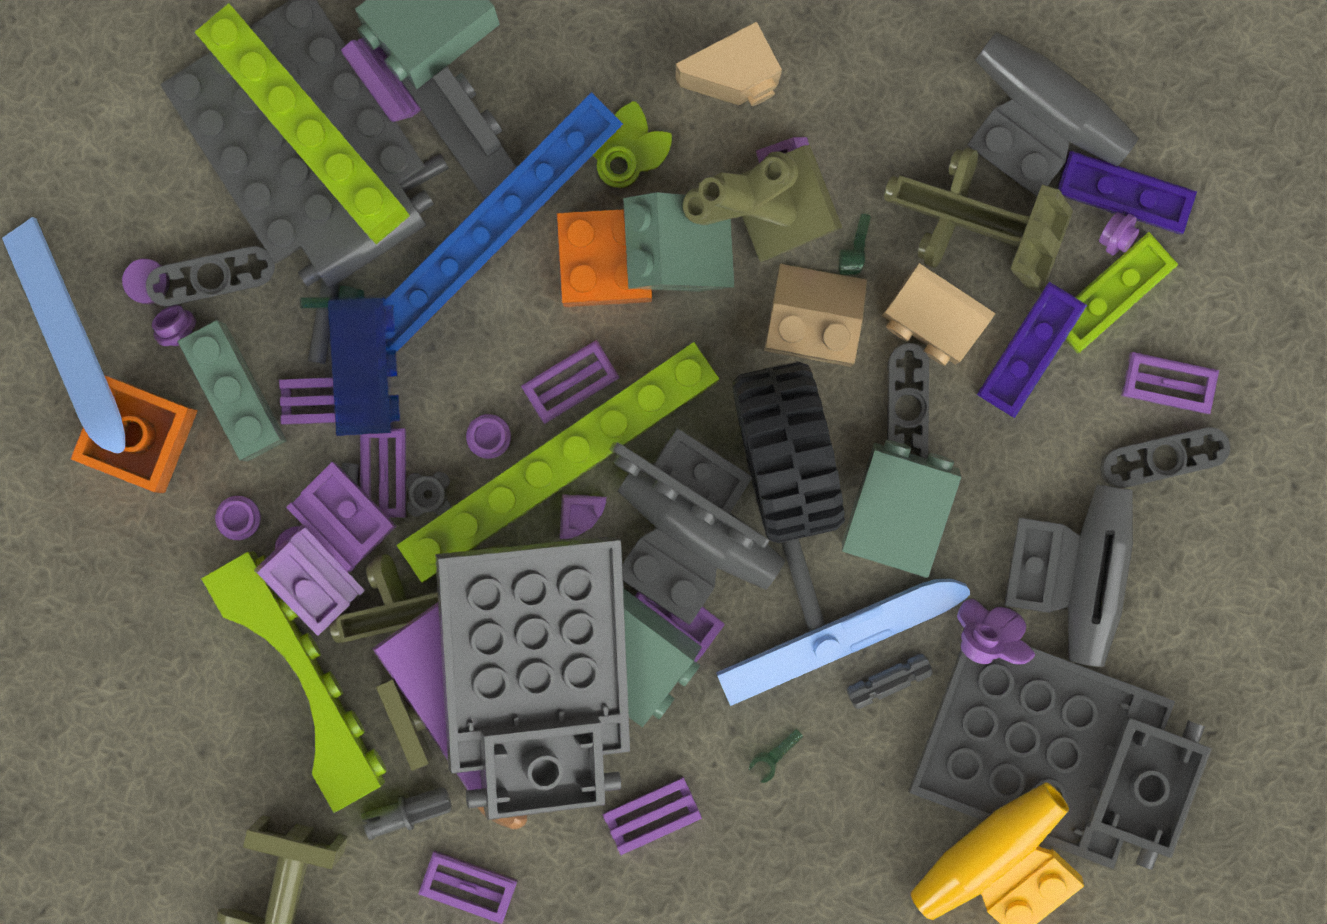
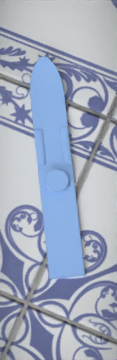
[2,217,125,454]
[716,579,970,706]

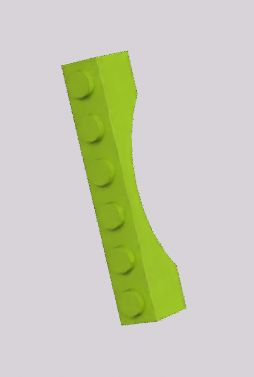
[195,3,410,244]
[201,551,387,813]

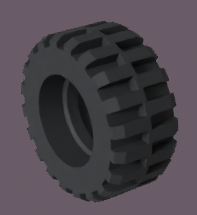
[732,361,845,543]

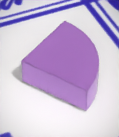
[560,495,607,539]

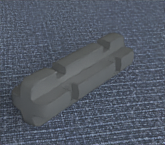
[847,654,933,709]

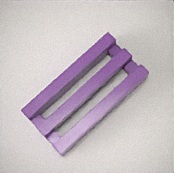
[341,38,421,122]
[521,340,620,424]
[1121,352,1219,414]
[279,376,371,425]
[360,429,406,517]
[602,776,702,855]
[418,850,518,924]

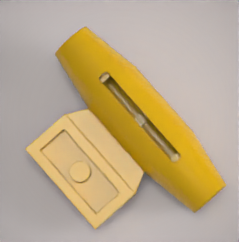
[911,782,1084,924]

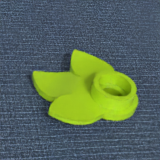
[592,101,672,188]

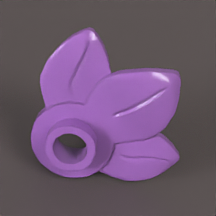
[957,599,1035,664]

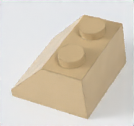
[675,22,782,106]
[882,263,996,366]
[764,264,867,367]

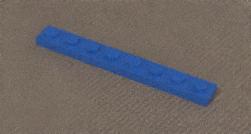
[340,92,623,377]

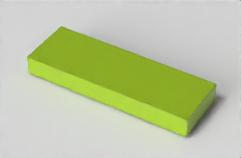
[1065,232,1178,354]

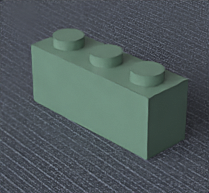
[177,320,287,462]

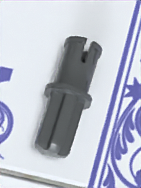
[361,787,452,840]

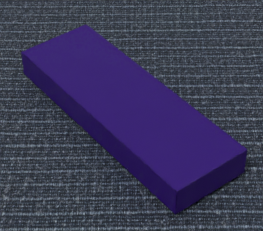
[1057,151,1197,235]
[977,282,1087,418]

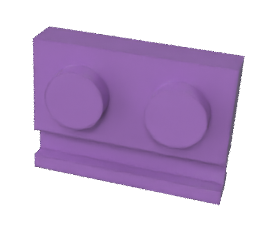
[286,462,397,572]
[254,525,365,636]

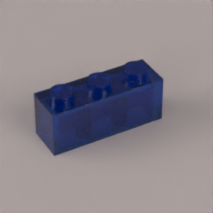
[328,295,401,436]

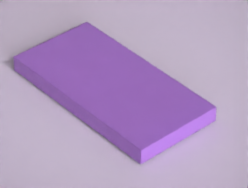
[372,602,481,790]

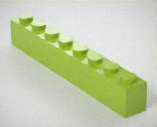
[396,342,719,582]

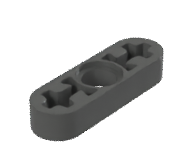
[146,246,275,307]
[887,343,929,459]
[1100,427,1230,488]

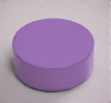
[122,259,170,304]

